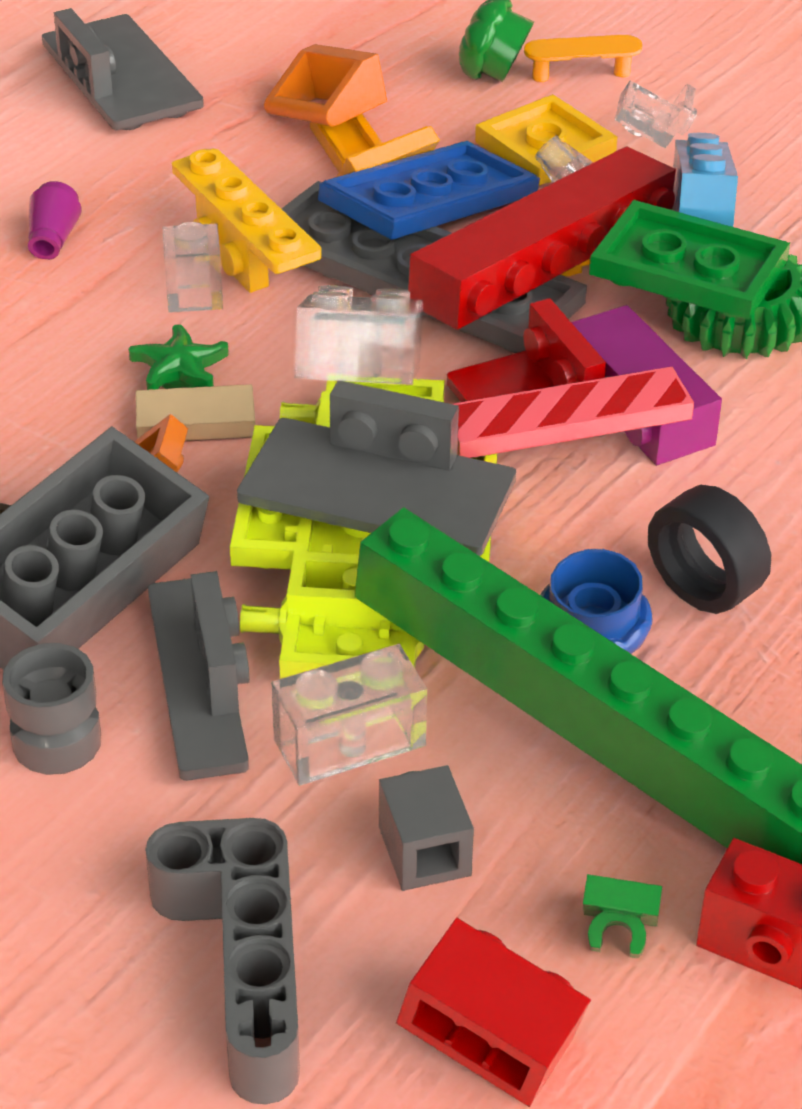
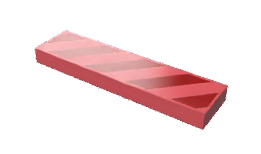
[453,367,694,458]

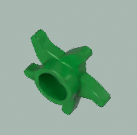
[129,324,229,390]

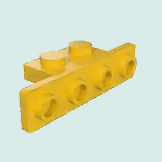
[172,148,322,293]

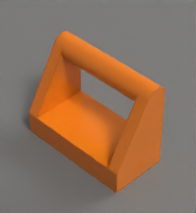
[264,44,387,127]

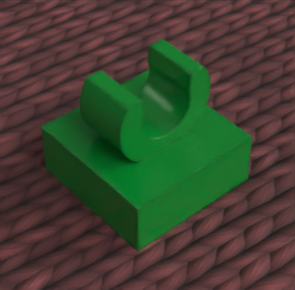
[583,874,662,958]

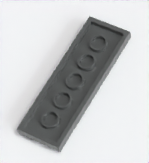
[282,181,587,353]

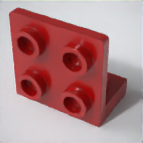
[447,298,606,402]

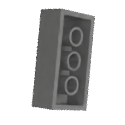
[0,426,210,670]

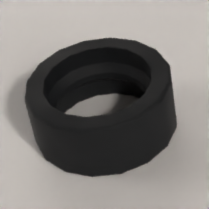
[648,484,772,614]

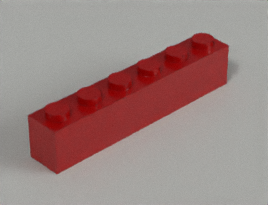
[407,146,676,330]

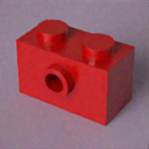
[696,838,802,990]
[396,917,591,1107]

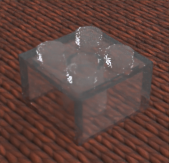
[295,285,423,385]

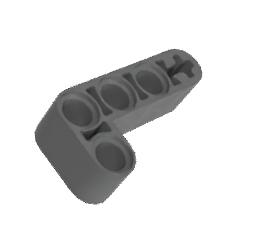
[145,818,300,1105]

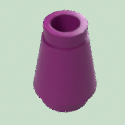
[28,181,82,260]

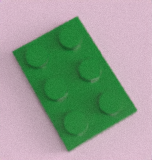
[589,200,790,320]

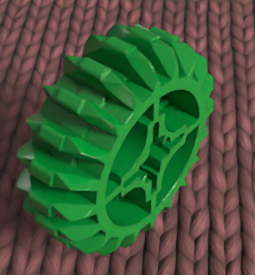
[666,254,802,359]

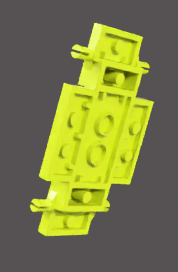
[230,374,497,688]

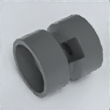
[2,643,101,775]

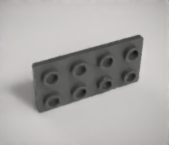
[42,8,204,130]
[237,380,516,556]

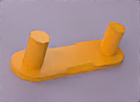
[524,35,643,82]

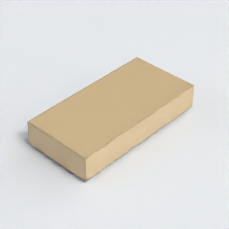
[136,384,255,441]

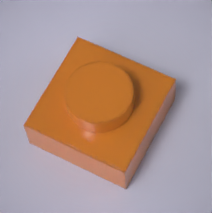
[134,414,188,472]

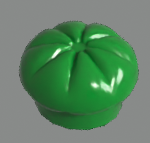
[459,0,535,82]

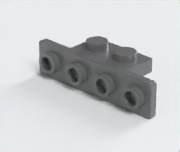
[148,571,250,781]

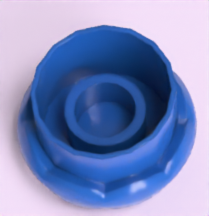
[540,549,653,654]

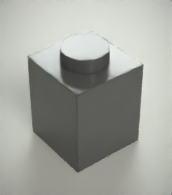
[379,765,474,891]

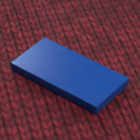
[318,141,540,240]

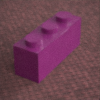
[572,305,722,466]

